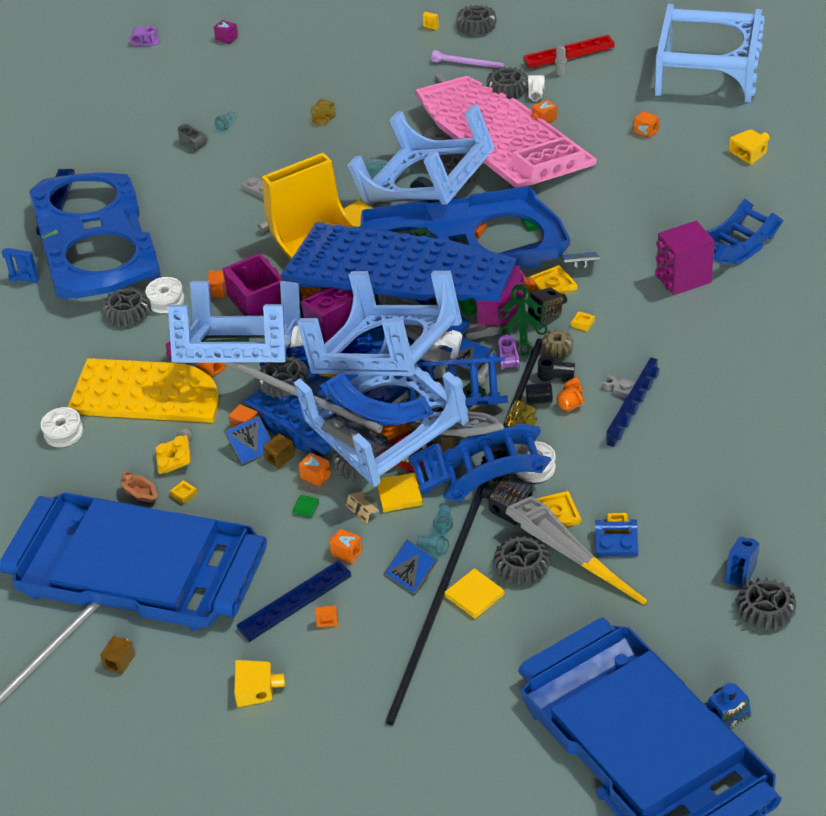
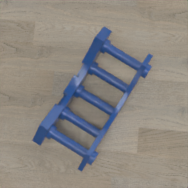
[706,198,784,265]
[407,354,508,408]
[320,372,434,426]
[443,424,552,502]

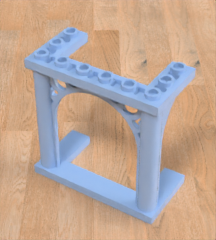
[655,4,765,102]
[347,105,495,207]
[297,271,462,376]
[168,281,301,363]
[294,325,469,488]

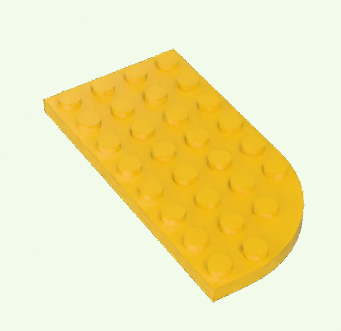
[68,358,219,423]

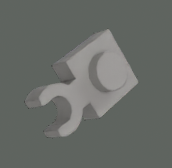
[603,375,639,401]

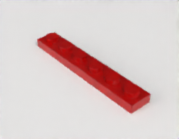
[523,35,615,69]

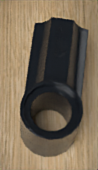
[537,356,575,381]

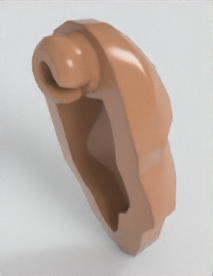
[120,471,158,503]

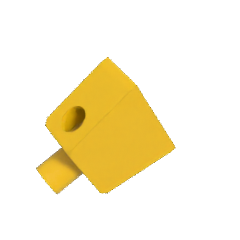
[728,129,770,165]
[234,660,285,707]

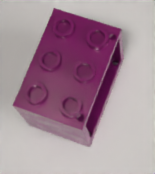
[655,221,714,295]
[222,253,281,316]
[477,266,524,326]
[301,287,354,343]

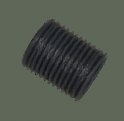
[526,382,553,405]

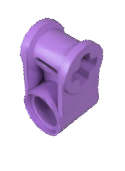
[130,26,160,46]
[498,335,520,370]

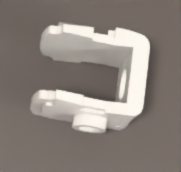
[421,330,463,368]

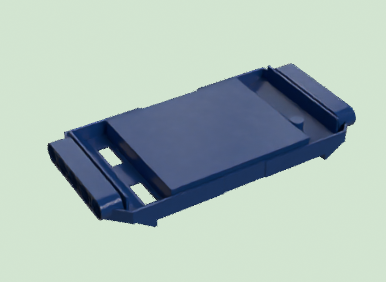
[0,492,267,631]
[518,618,782,816]

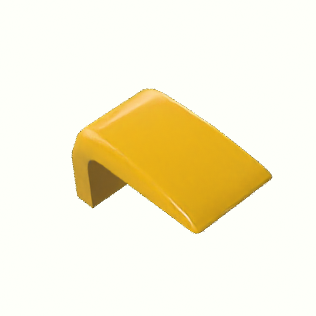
[262,152,357,291]

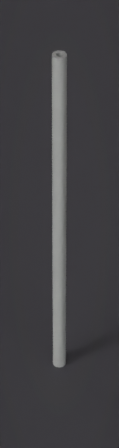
[222,362,383,433]
[0,602,100,704]

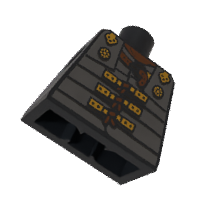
[528,288,567,330]
[482,480,533,525]

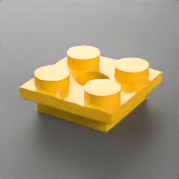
[155,434,191,474]

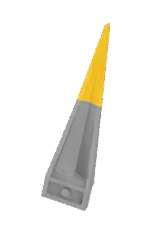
[505,496,647,605]

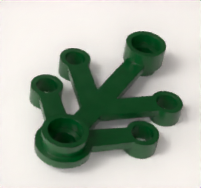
[498,284,548,357]

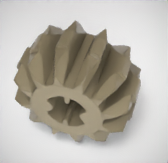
[542,329,573,360]

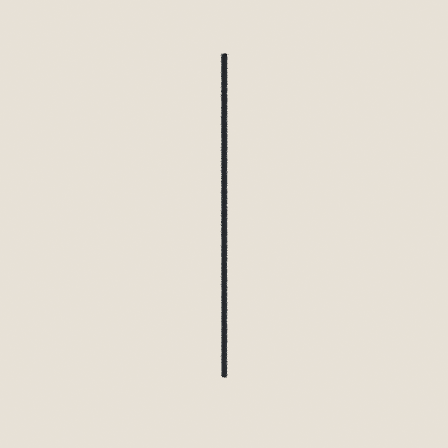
[386,338,543,725]

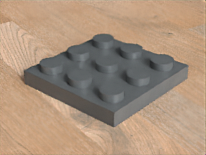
[321,415,392,458]

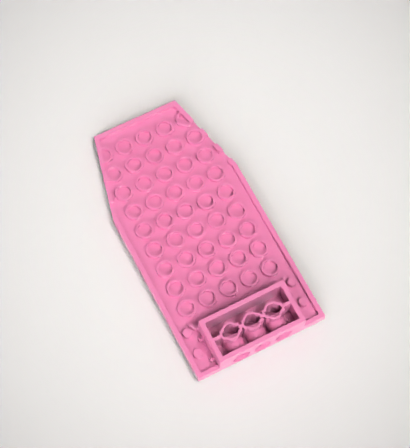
[415,76,597,188]

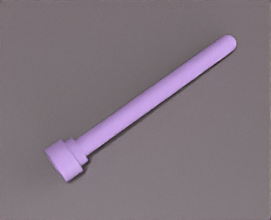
[432,50,504,69]

